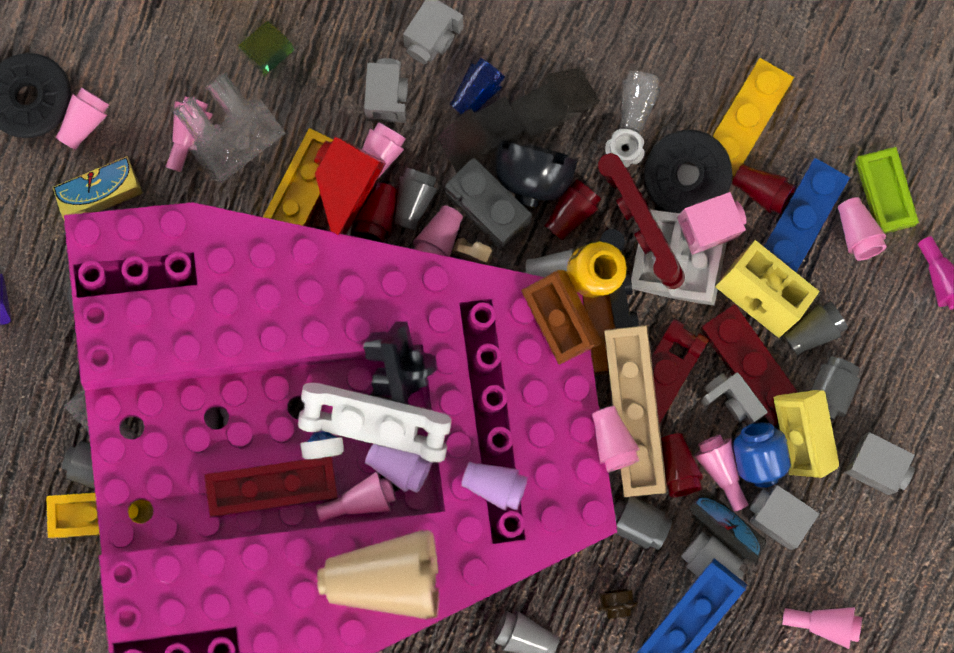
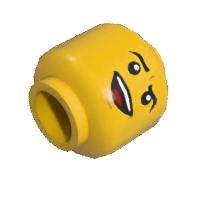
[566,241,627,298]

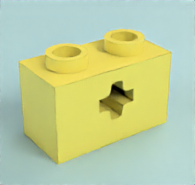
[715,240,820,338]

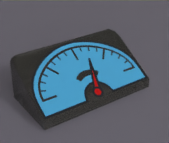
[686,489,767,564]

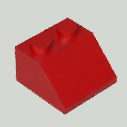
[314,136,386,235]

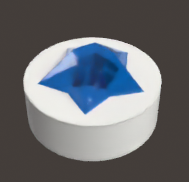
[300,431,344,460]

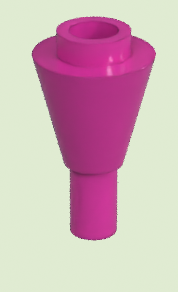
[918,236,954,310]

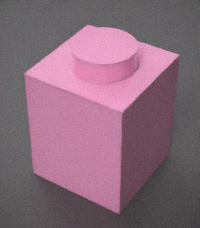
[677,192,746,255]

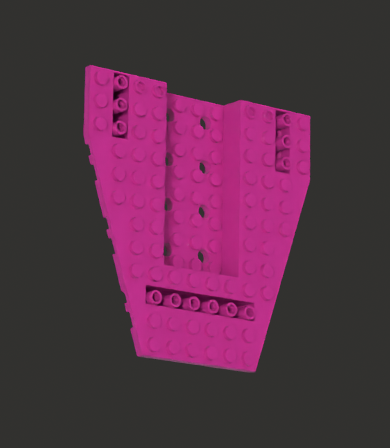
[64,202,617,653]

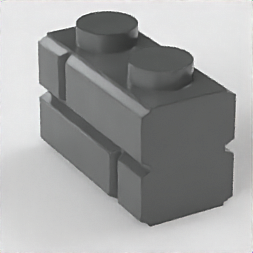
[445,158,532,251]

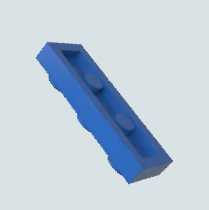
[764,158,850,272]
[637,558,748,653]

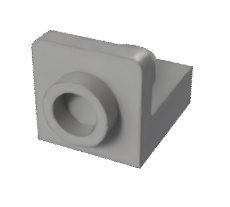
[700,372,768,425]

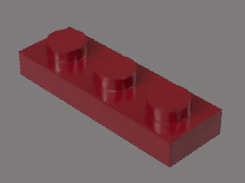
[700,304,798,427]
[204,456,338,518]

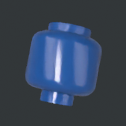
[733,423,791,487]

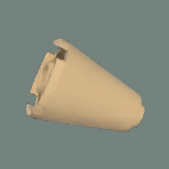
[318,530,439,619]

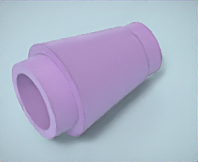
[365,444,432,493]
[461,462,528,510]

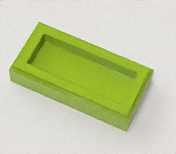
[855,147,919,234]

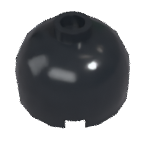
[495,139,578,207]

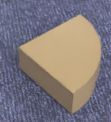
[452,238,493,265]

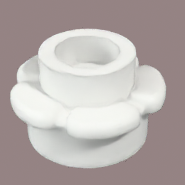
[605,129,645,168]

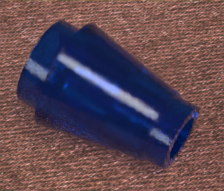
[449,57,506,119]

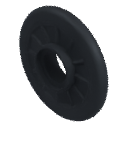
[0,53,71,138]
[644,130,732,213]

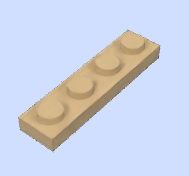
[604,325,667,497]

